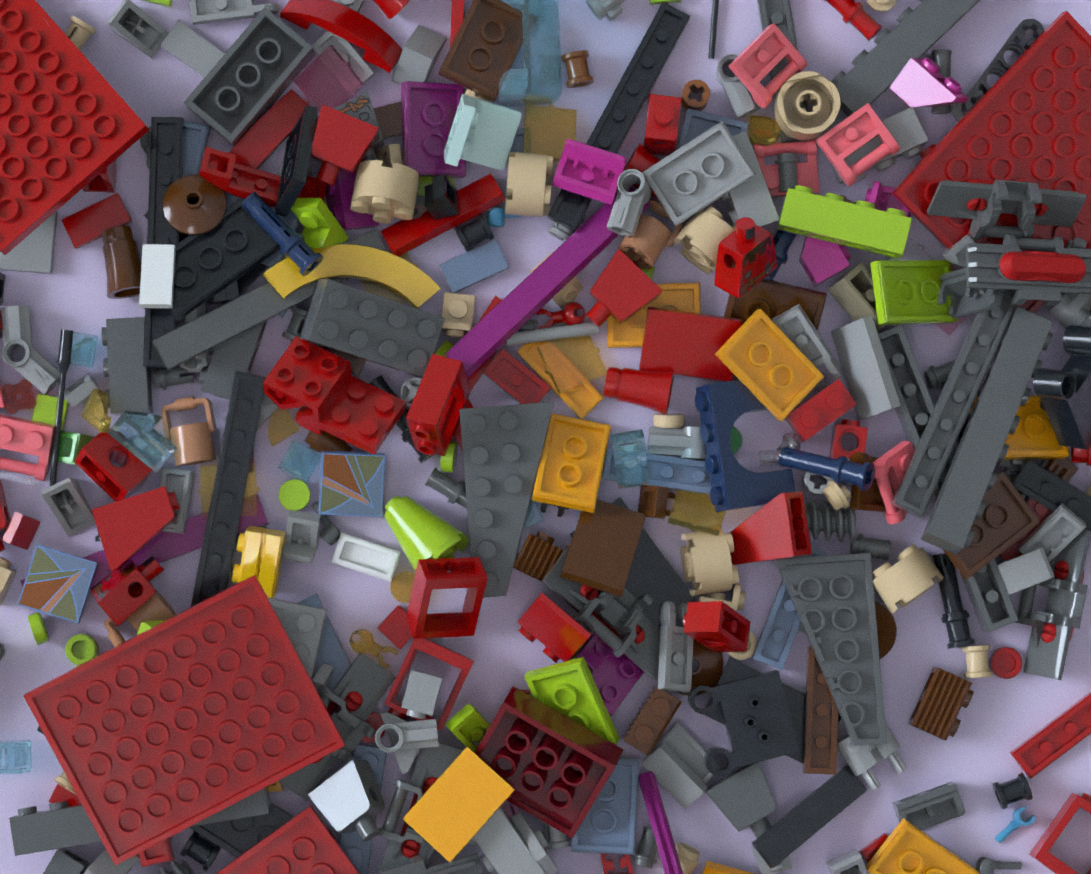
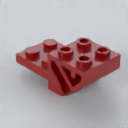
[263,336,406,455]

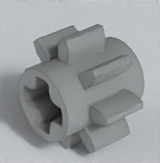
[586,0,625,21]

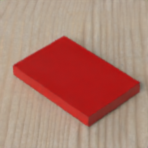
[639,307,742,381]

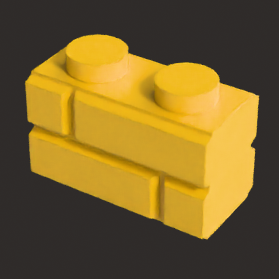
[232,526,286,598]

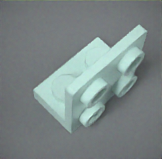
[444,94,522,170]

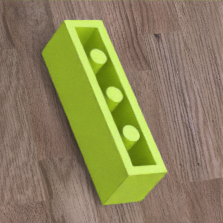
[778,185,912,259]

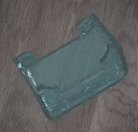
[499,0,562,107]

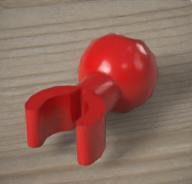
[536,302,585,329]

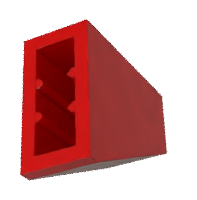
[92,486,180,571]
[729,491,812,565]

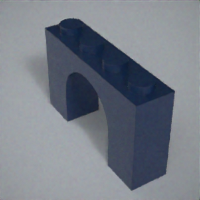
[695,380,796,512]

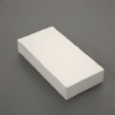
[139,244,176,309]
[331,533,401,582]

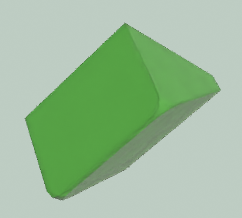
[51,431,94,466]

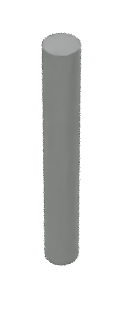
[505,322,600,346]

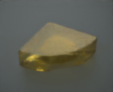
[81,389,111,433]
[268,407,300,447]

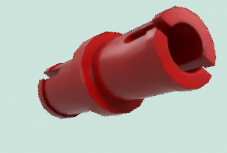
[825,0,882,41]

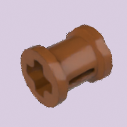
[561,50,594,88]
[681,79,710,111]

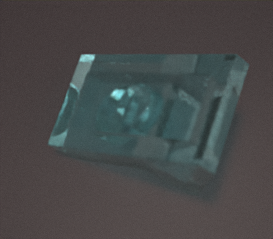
[108,410,177,473]
[611,429,649,489]

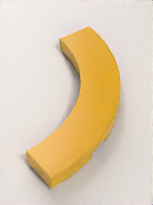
[263,244,441,309]

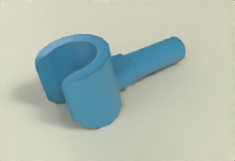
[487,208,521,228]
[995,807,1035,843]

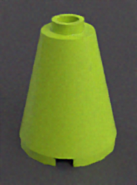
[384,496,469,572]

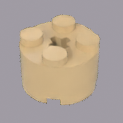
[774,71,840,140]
[505,152,553,217]
[350,160,419,224]
[674,206,736,274]
[680,528,739,596]
[872,544,944,614]

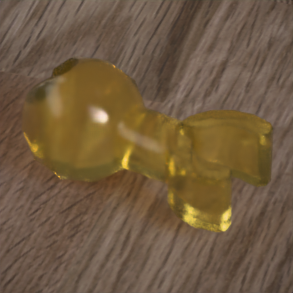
[349,629,398,669]

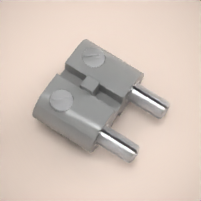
[837,723,907,791]

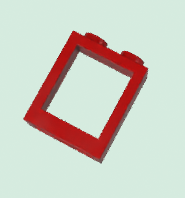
[406,354,470,456]
[406,557,488,639]
[384,639,474,731]
[1029,793,1091,874]

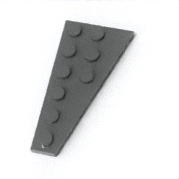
[459,402,554,598]
[775,553,887,746]

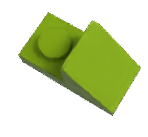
[291,198,348,248]
[445,703,491,753]

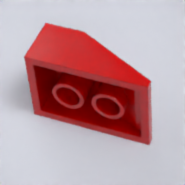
[517,593,592,663]

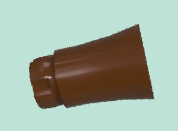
[102,226,142,299]

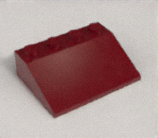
[475,686,624,839]

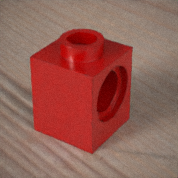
[829,419,868,460]

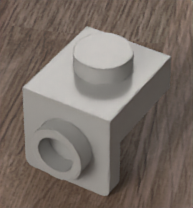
[281,510,321,563]

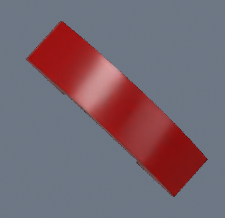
[279,0,402,73]
[229,89,309,169]
[199,147,327,207]

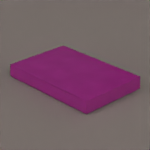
[401,81,466,178]

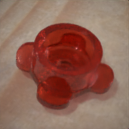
[2,379,36,414]

